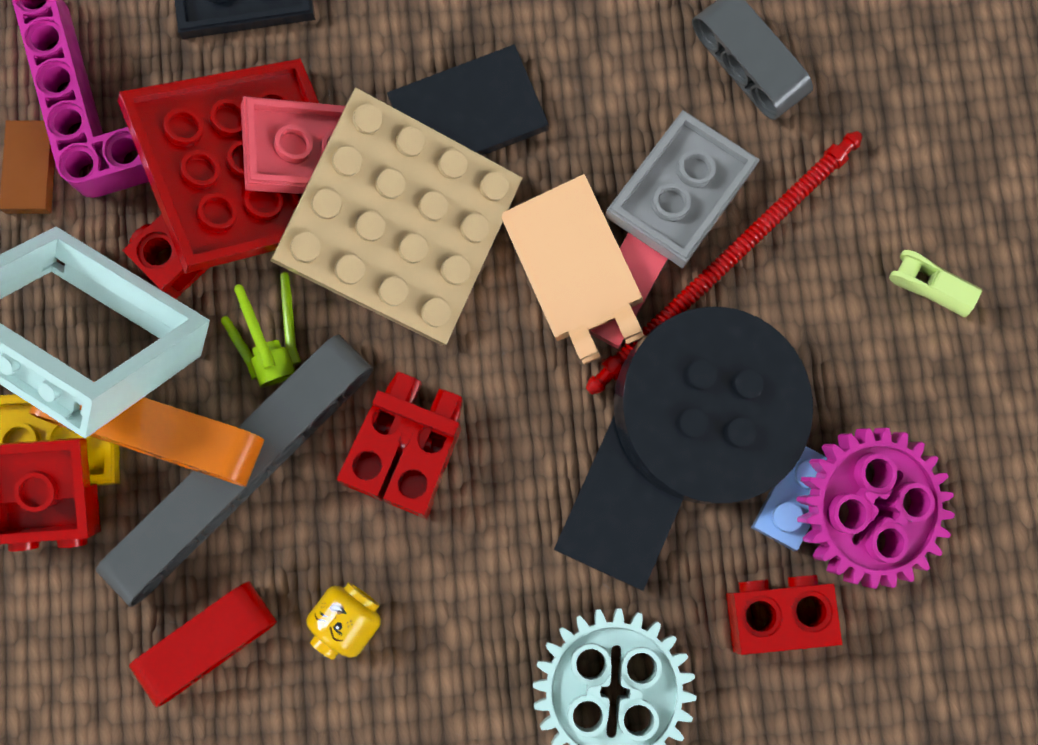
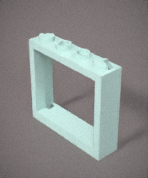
[0,226,210,439]

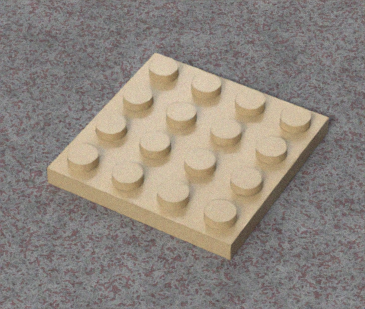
[270,87,522,346]

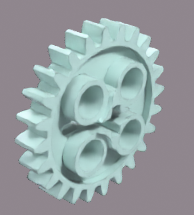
[533,608,697,745]

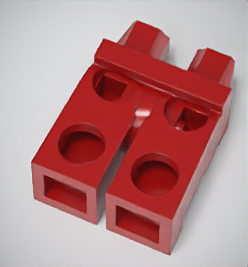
[336,372,463,520]

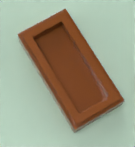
[0,120,55,214]

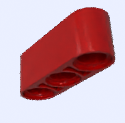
[129,581,277,708]

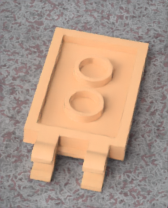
[501,174,644,365]

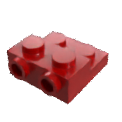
[0,437,101,552]

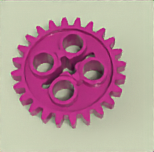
[796,428,955,589]

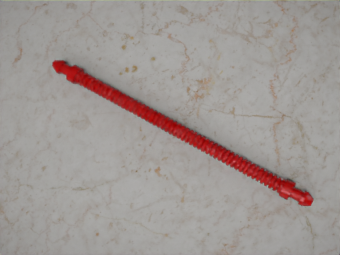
[585,131,863,395]

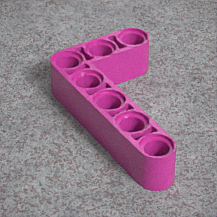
[12,0,149,198]

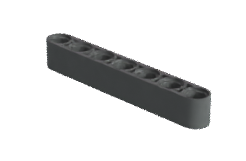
[96,335,373,607]

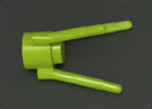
[221,272,301,387]

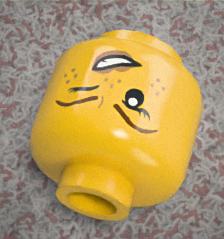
[306,582,381,660]

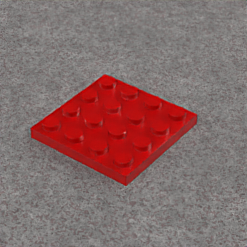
[118,58,319,274]

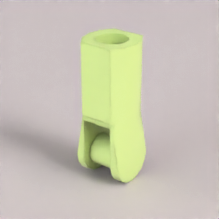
[889,250,982,317]

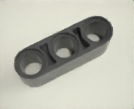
[692,0,813,120]

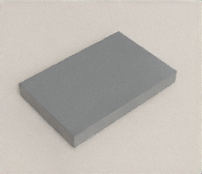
[605,110,760,269]

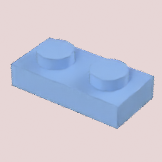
[751,446,827,551]

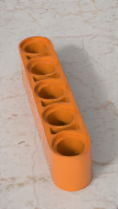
[29,381,265,487]

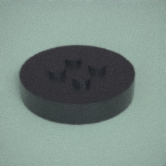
[614,307,813,504]

